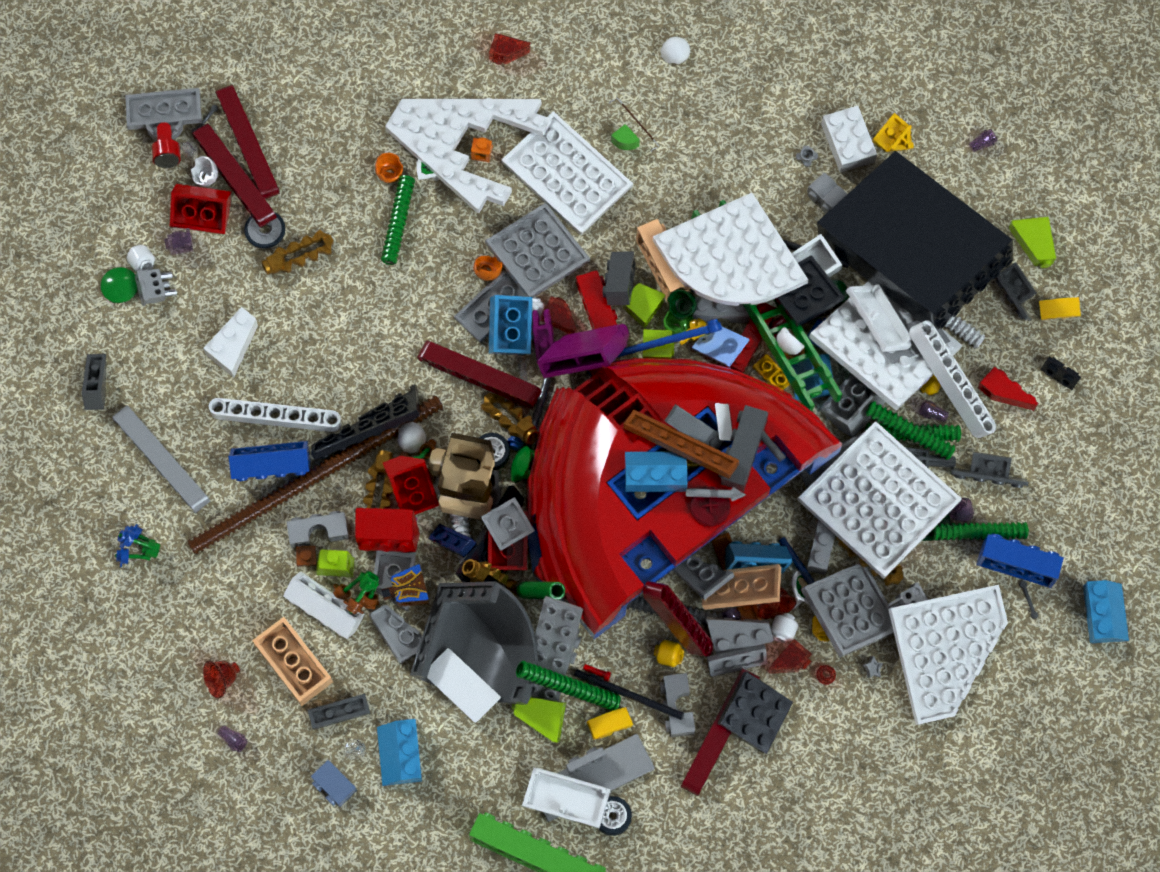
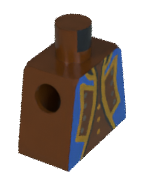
[381,564,429,607]

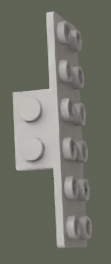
[531,596,583,701]
[543,734,655,822]

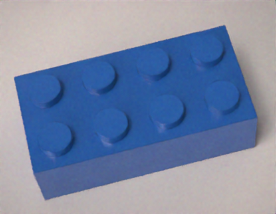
[228,441,310,481]
[976,534,1064,588]

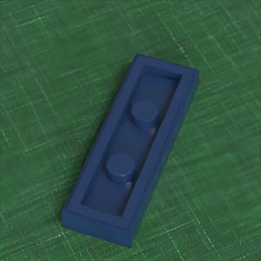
[428,524,476,558]

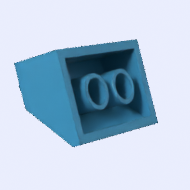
[488,295,532,355]
[625,452,687,492]
[725,541,792,574]
[1083,580,1129,643]
[377,719,422,786]

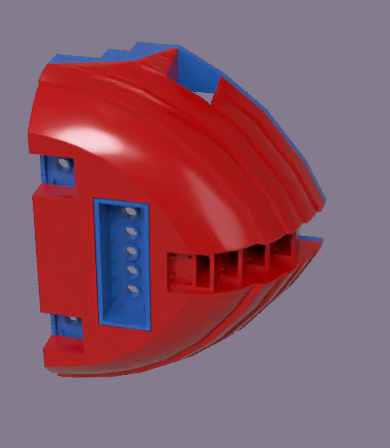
[526,358,842,640]

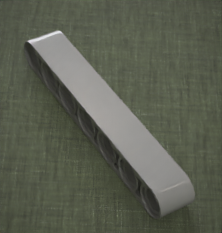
[112,405,211,514]

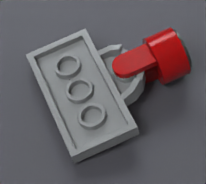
[125,88,202,168]

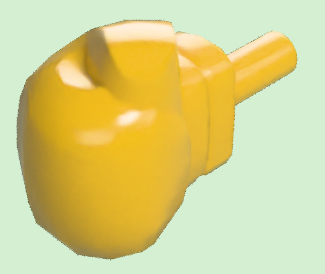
[679,318,707,345]
[920,375,941,396]

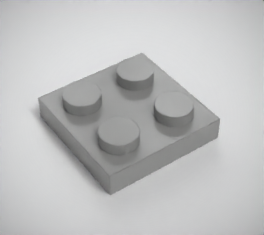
[481,497,534,551]

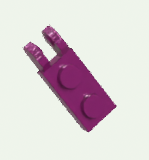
[532,309,555,364]

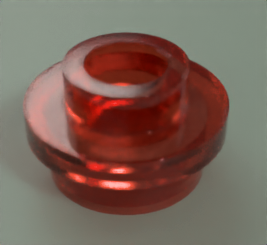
[816,665,836,685]

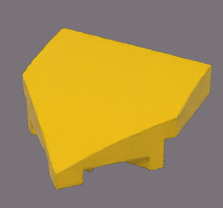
[872,113,914,152]

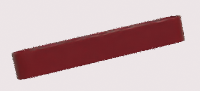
[215,84,280,200]
[192,123,277,228]
[417,341,542,408]
[643,581,713,657]
[681,668,760,796]

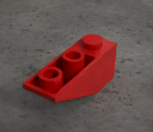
[977,367,1039,411]

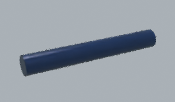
[779,537,815,585]

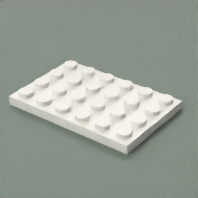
[501,111,633,235]

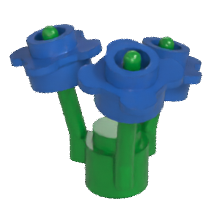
[115,524,160,567]

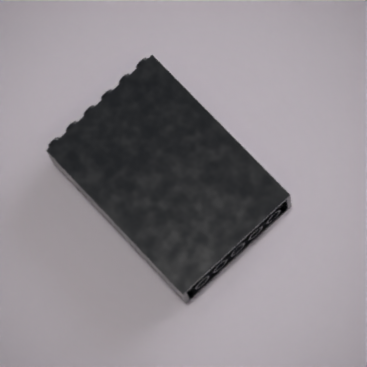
[817,150,1013,330]

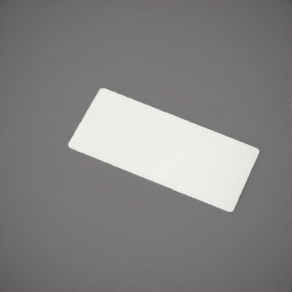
[427,648,501,723]

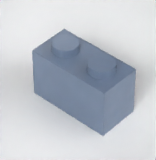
[311,760,357,807]

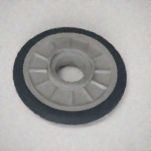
[244,212,285,249]

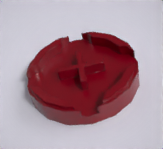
[690,486,731,527]

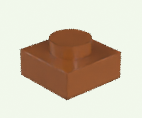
[296,545,317,567]

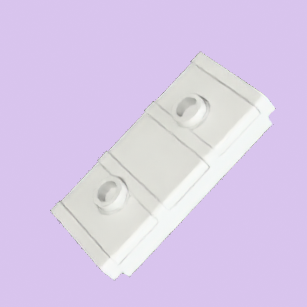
[846,284,912,352]
[522,768,611,829]

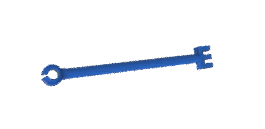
[617,319,722,358]

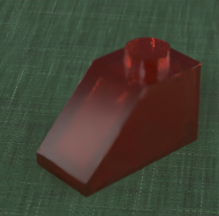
[489,33,531,65]
[541,296,576,334]
[768,639,812,674]

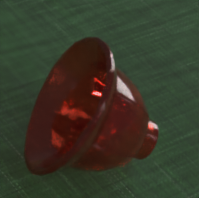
[757,586,796,619]
[203,660,240,699]

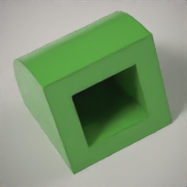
[611,124,640,150]

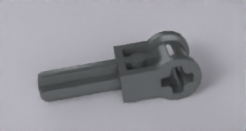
[906,448,956,469]

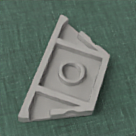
[374,549,417,611]

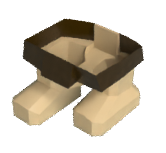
[428,433,495,520]

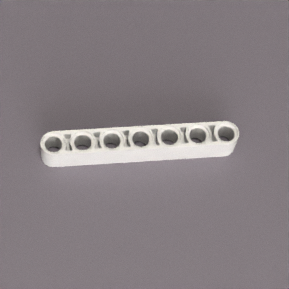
[909,320,996,438]
[209,398,342,432]

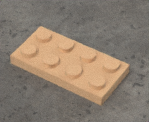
[702,564,781,610]

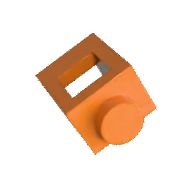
[471,137,493,163]

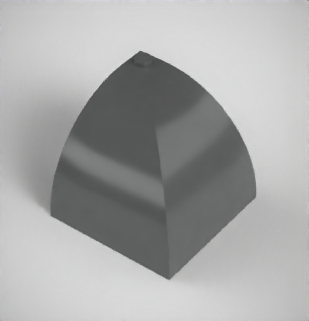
[410,582,537,705]

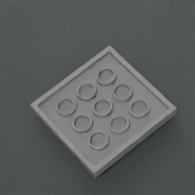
[485,203,590,298]
[801,563,894,658]

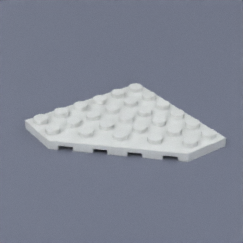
[888,585,1008,725]

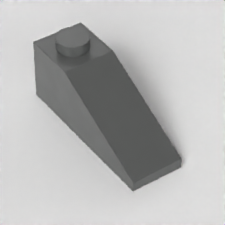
[82,354,106,410]
[665,404,724,450]

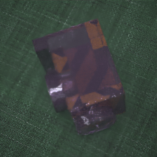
[164,228,194,255]

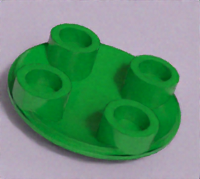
[101,267,138,303]
[510,446,535,483]

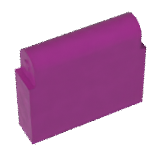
[537,324,629,378]

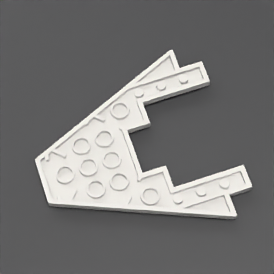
[385,98,551,213]

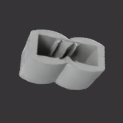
[807,173,847,214]

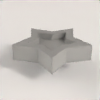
[863,656,883,678]

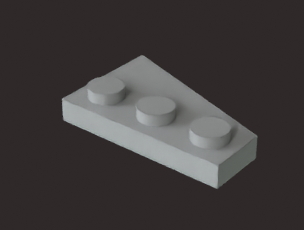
[672,555,734,600]
[369,605,422,665]
[706,617,774,655]

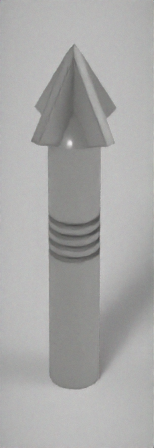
[686,487,746,501]

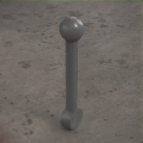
[191,105,218,133]
[1019,580,1038,619]

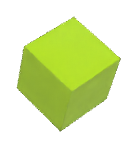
[642,329,674,359]

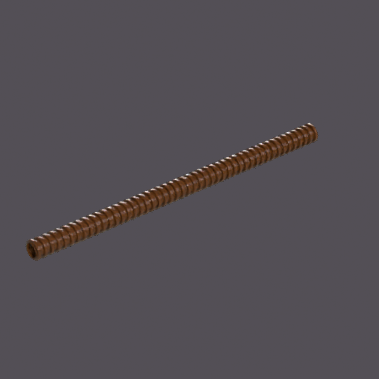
[187,395,443,555]

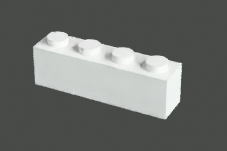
[283,572,365,639]

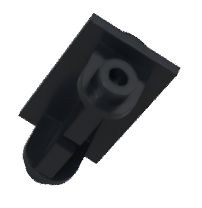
[1040,356,1081,390]

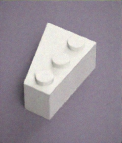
[203,307,258,378]

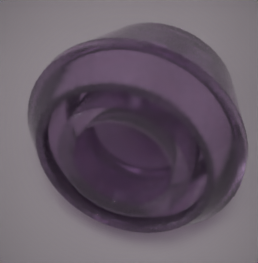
[949,497,974,522]

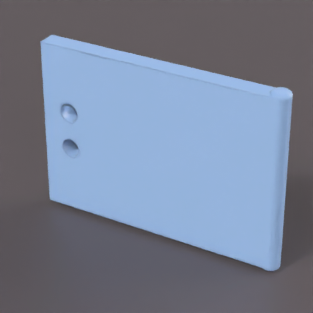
[692,326,749,367]

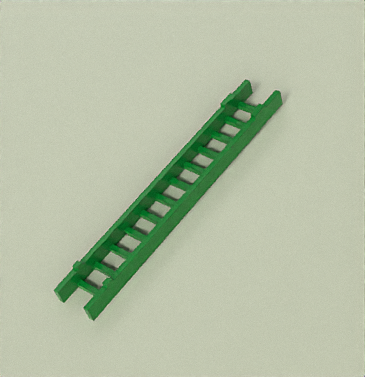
[691,200,842,411]

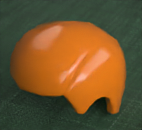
[375,152,403,183]
[473,255,503,281]

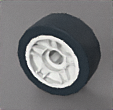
[476,432,510,471]
[599,796,632,836]

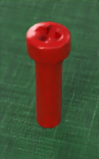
[583,664,611,681]

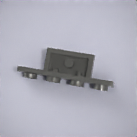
[995,262,1037,321]
[950,452,1029,488]

